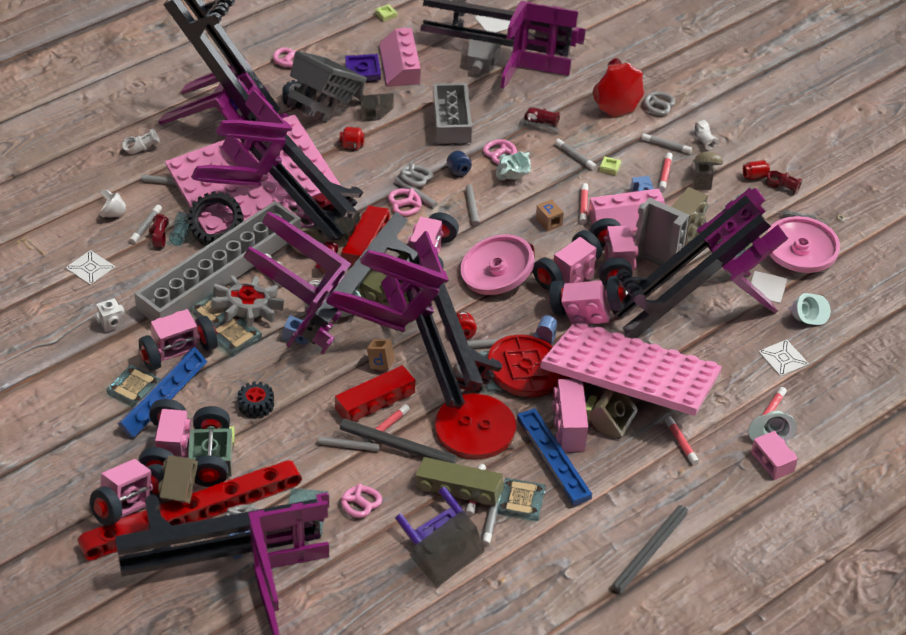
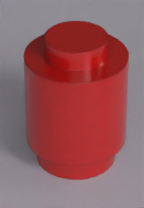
[742,160,770,179]

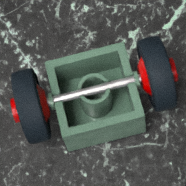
[188,406,233,487]

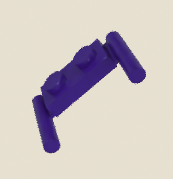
[395,487,470,552]

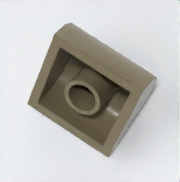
[590,389,638,438]

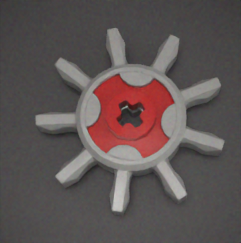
[211,276,284,327]

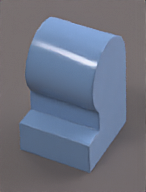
[630,176,654,192]
[281,315,309,345]
[534,315,557,345]

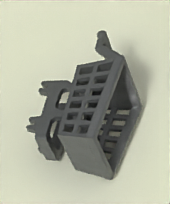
[287,51,368,123]

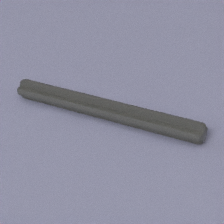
[340,419,456,464]
[612,505,688,594]

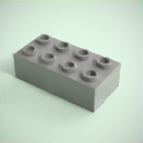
[433,83,472,144]

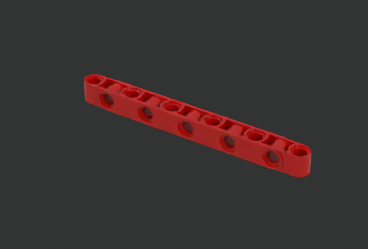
[77,460,302,560]

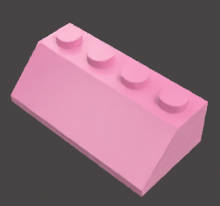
[379,28,420,87]
[588,189,665,233]

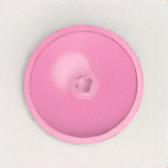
[767,216,840,273]
[461,234,535,295]

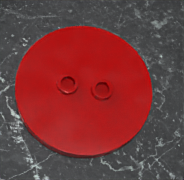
[487,334,561,397]
[435,394,516,459]

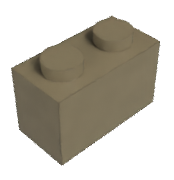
[159,455,198,503]

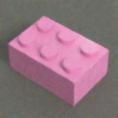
[552,379,588,452]

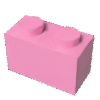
[751,431,798,480]

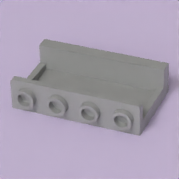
[635,197,689,280]

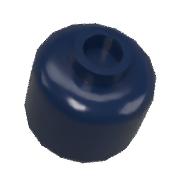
[446,151,472,177]

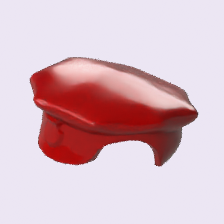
[593,62,644,117]

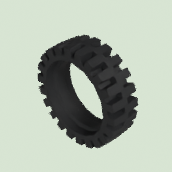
[188,191,244,246]

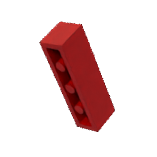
[341,205,390,268]
[335,365,416,422]

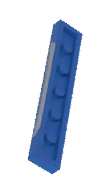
[117,347,207,439]
[517,408,592,506]

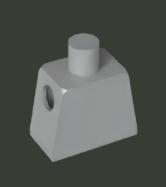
[467,39,501,74]

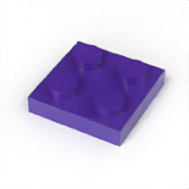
[345,54,381,81]

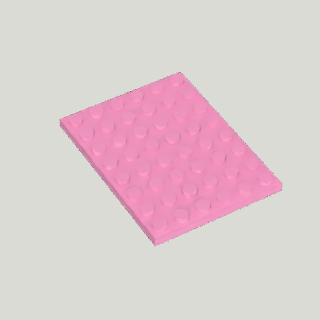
[165,114,341,234]
[540,322,722,416]

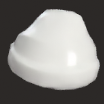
[99,190,126,218]

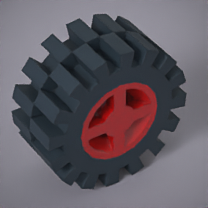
[237,381,275,419]

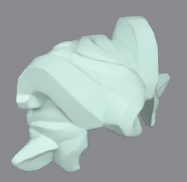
[496,151,531,180]

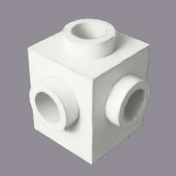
[95,298,125,333]

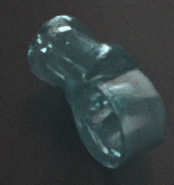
[169,211,190,245]

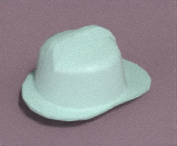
[788,293,831,325]
[748,411,797,441]

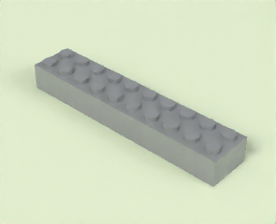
[134,201,301,321]

